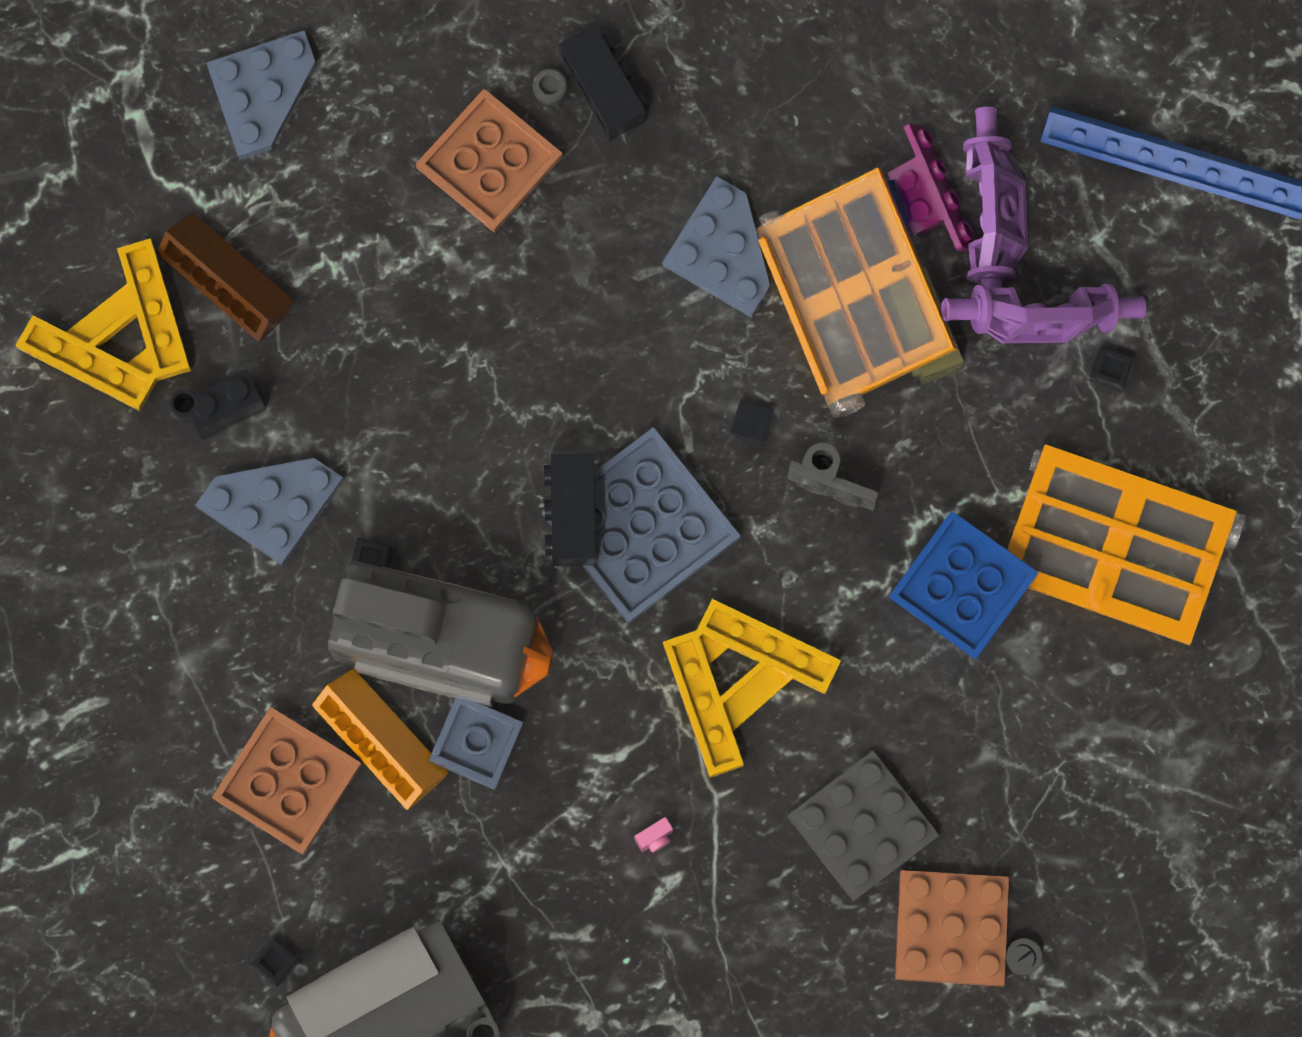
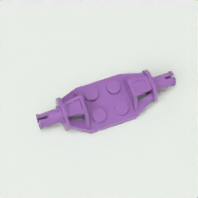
[963,107,1028,289]
[941,283,1146,344]

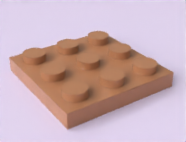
[415,89,563,233]
[212,707,362,856]
[895,870,1009,987]

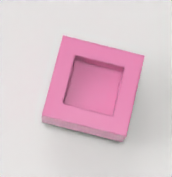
[635,817,673,853]

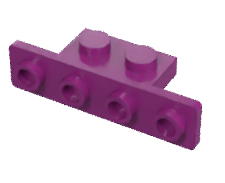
[888,123,974,252]

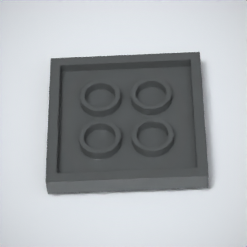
[787,750,939,902]

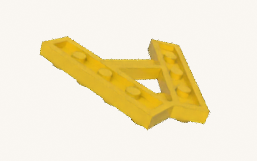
[16,238,191,411]
[663,599,841,778]

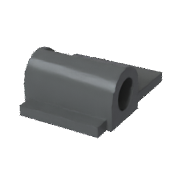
[787,442,879,511]

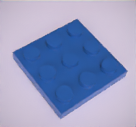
[889,511,1039,660]

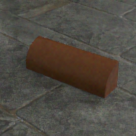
[157,212,295,342]

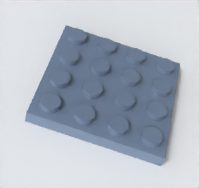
[541,427,741,625]

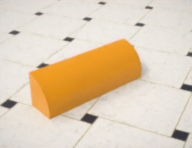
[312,668,449,810]

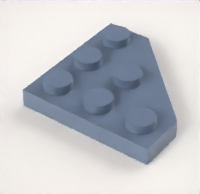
[206,30,316,160]
[662,176,770,318]
[195,458,344,566]

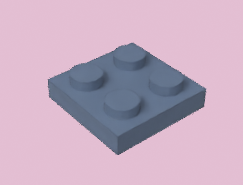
[428,697,523,790]

